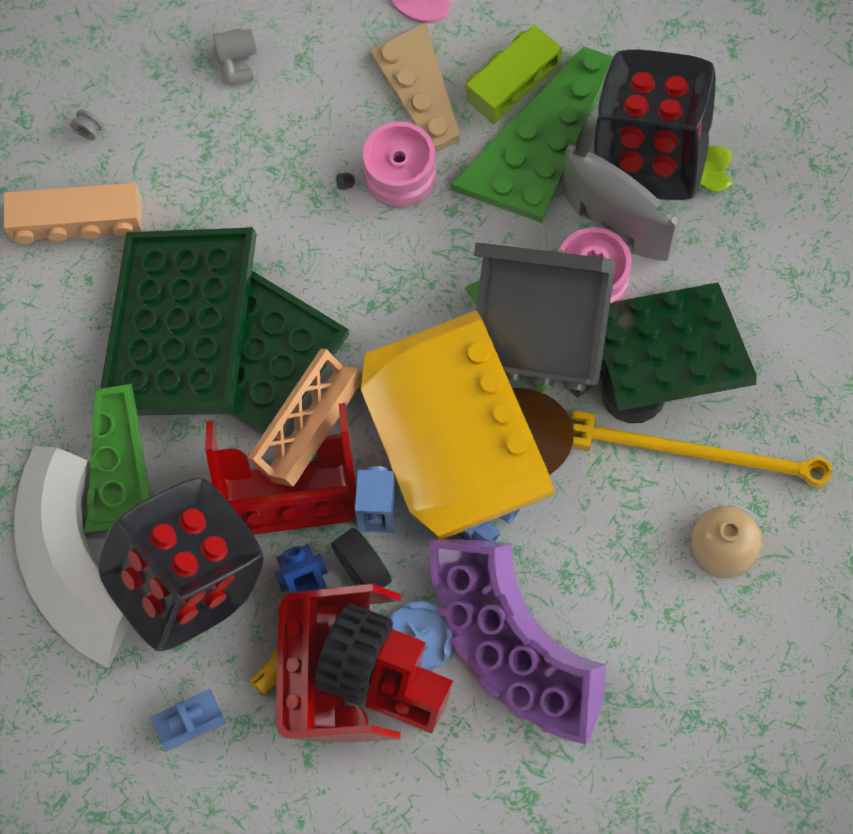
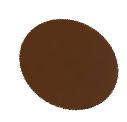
[512,388,574,475]

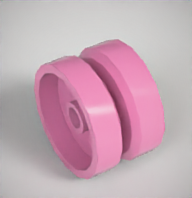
[363,121,436,207]
[559,227,632,303]

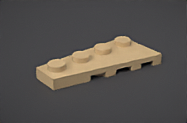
[370,23,460,153]

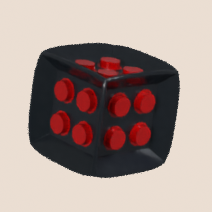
[594,49,716,200]
[98,478,264,652]

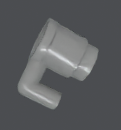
[213,28,257,85]

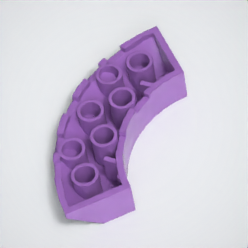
[430,539,606,744]

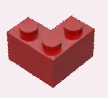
[365,629,453,734]

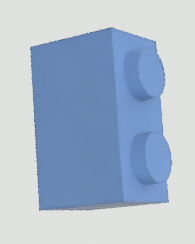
[355,466,396,533]

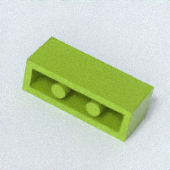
[466,24,562,124]

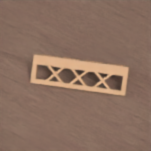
[247,349,363,487]

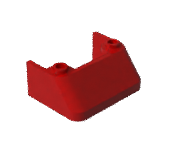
[205,403,357,535]
[276,584,401,743]

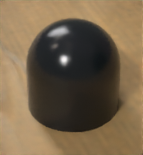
[336,172,355,190]

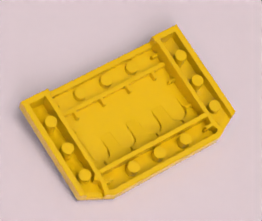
[361,310,555,539]

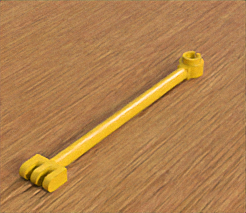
[571,411,832,488]

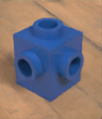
[274,544,328,593]

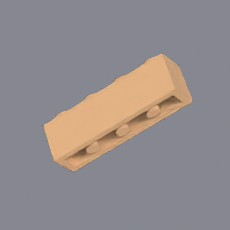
[4,182,142,244]

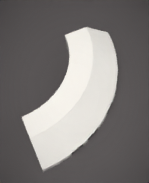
[14,446,131,669]

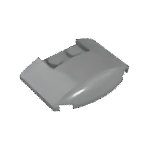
[563,145,679,261]

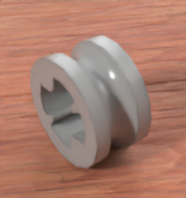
[70,109,103,140]

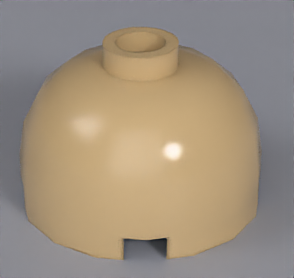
[690,506,761,578]

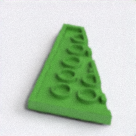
[451,46,613,223]

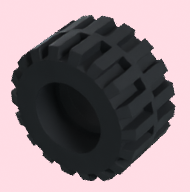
[315,603,393,705]

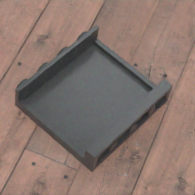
[474,242,616,391]

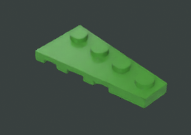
[85,384,151,533]

